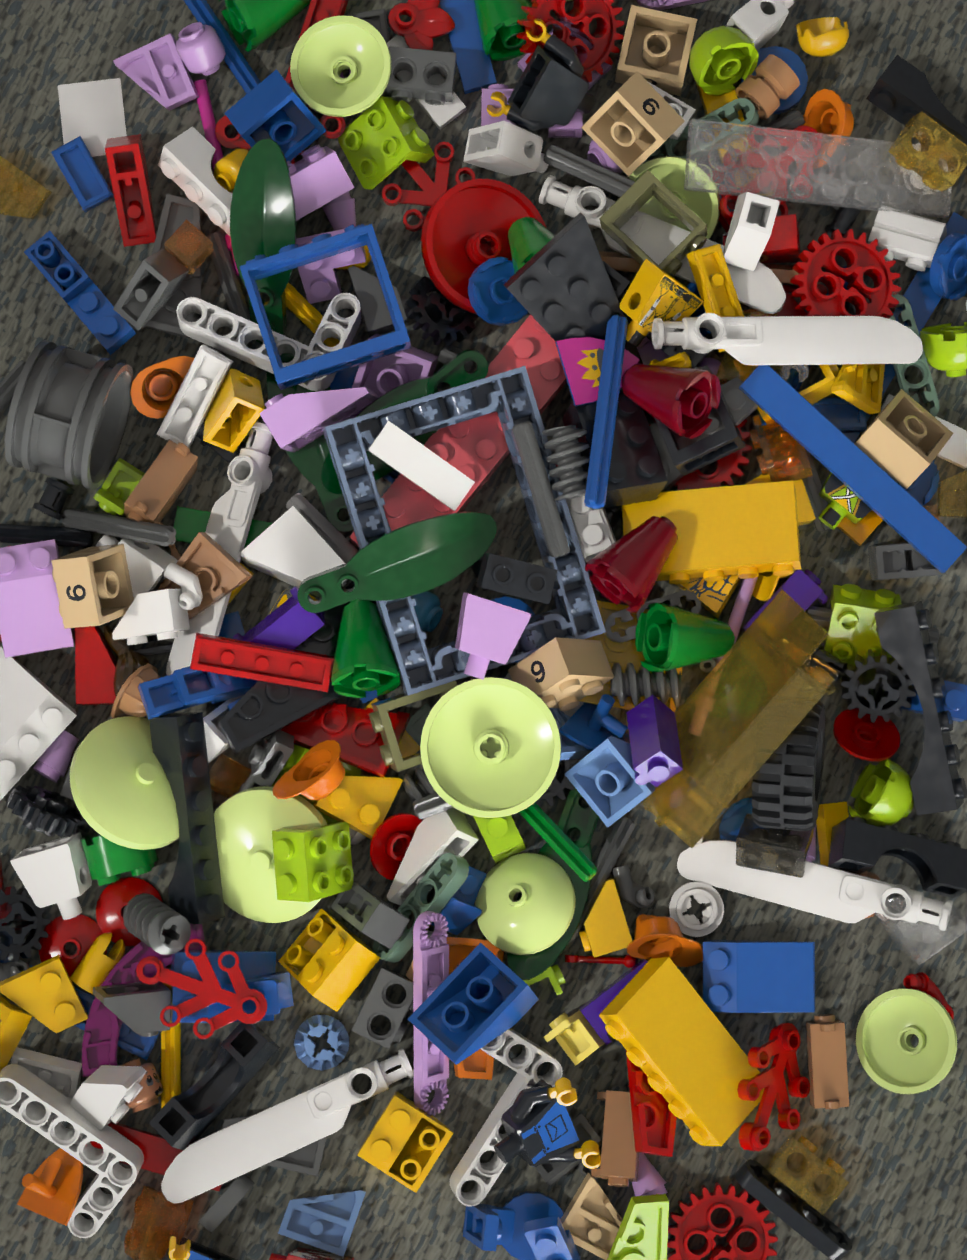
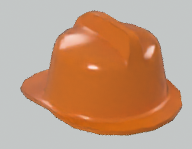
[799,89,854,170]
[130,355,194,419]
[273,740,345,800]
[627,914,703,967]

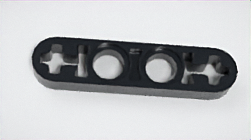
[736,1159,852,1260]

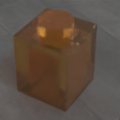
[164,219,214,275]

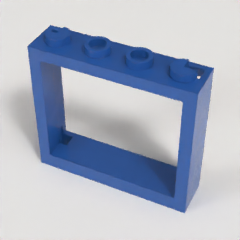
[239,224,411,390]

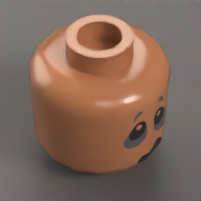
[120,1058,164,1113]

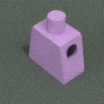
[455,592,531,680]

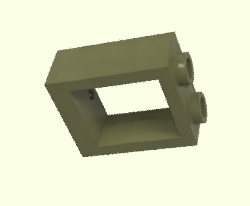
[599,170,708,277]
[369,680,457,772]

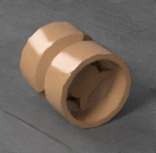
[736,54,800,120]

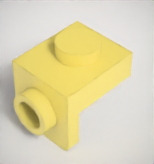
[543,1010,605,1066]

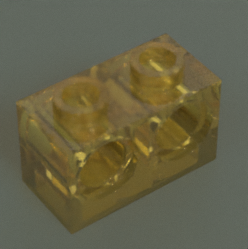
[888,111,967,192]
[765,1134,849,1216]

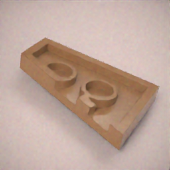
[156,532,253,620]

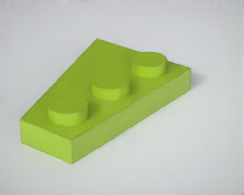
[607,1194,669,1260]

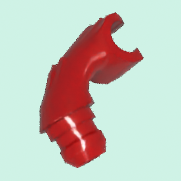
[903,972,954,1020]

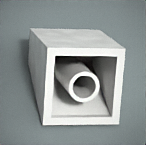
[241,506,348,598]

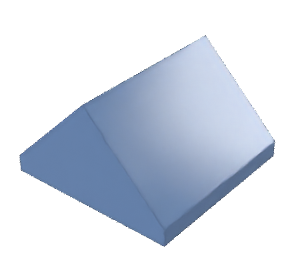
[564,736,655,827]

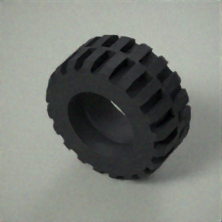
[752,695,825,831]

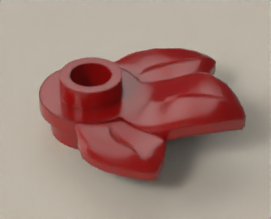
[388,0,455,51]

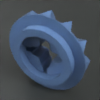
[294,1015,349,1071]

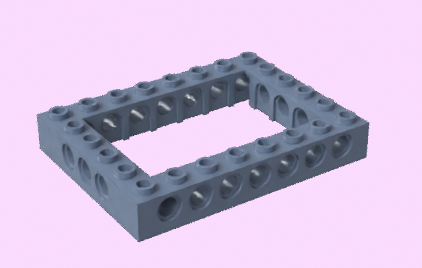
[322,366,606,695]

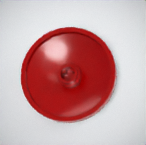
[421,179,546,314]

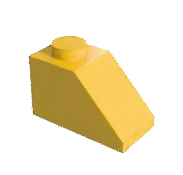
[579,878,632,958]

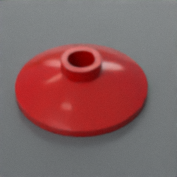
[833,708,901,761]
[370,813,422,880]
[96,877,163,946]
[39,914,107,982]

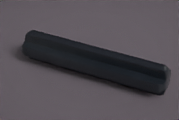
[0,524,93,548]

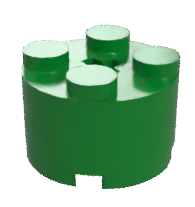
[80,833,159,886]

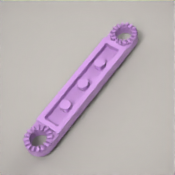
[413,911,449,1115]

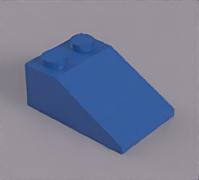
[703,940,815,1013]
[408,942,539,1065]
[170,950,276,1023]

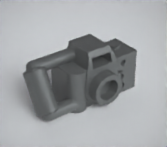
[240,730,294,791]

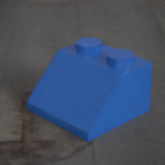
[225,69,327,161]

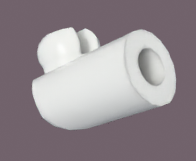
[164,562,203,610]

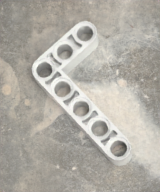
[176,293,361,392]
[450,1028,562,1207]
[0,1064,144,1238]

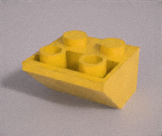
[278,908,380,1012]
[357,1091,454,1193]

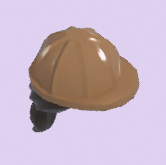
[103,625,161,719]

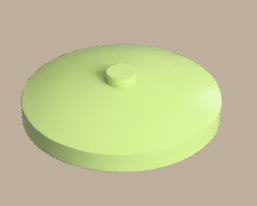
[420,677,561,818]
[70,716,179,850]
[214,786,328,923]

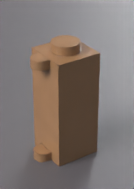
[124,439,198,524]
[806,1014,849,1109]
[591,1090,639,1187]

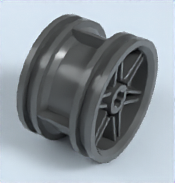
[4,340,134,490]

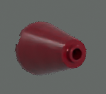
[621,364,721,439]
[585,516,678,612]

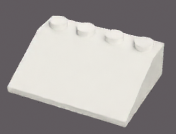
[0,646,77,801]

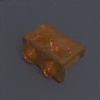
[749,415,813,482]
[124,1186,194,1260]

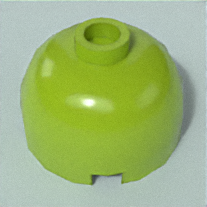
[689,26,759,95]
[920,322,967,377]
[849,759,914,826]

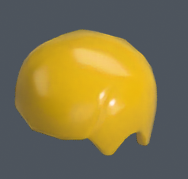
[796,17,849,57]

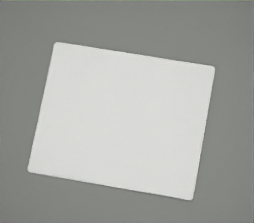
[58,78,127,157]

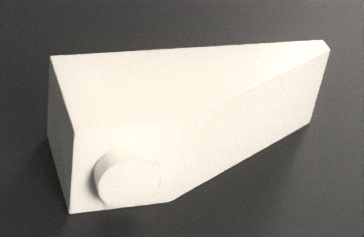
[387,808,479,905]

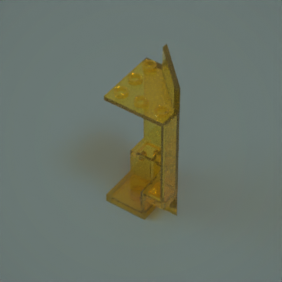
[640,589,837,848]

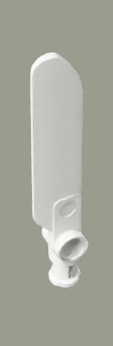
[539,175,786,314]
[652,313,923,365]
[166,422,273,676]
[677,840,953,931]
[161,1048,414,1204]

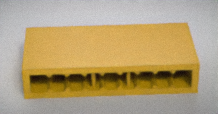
[622,480,801,585]
[599,957,764,1146]

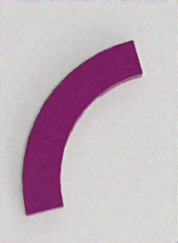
[82,924,205,1077]

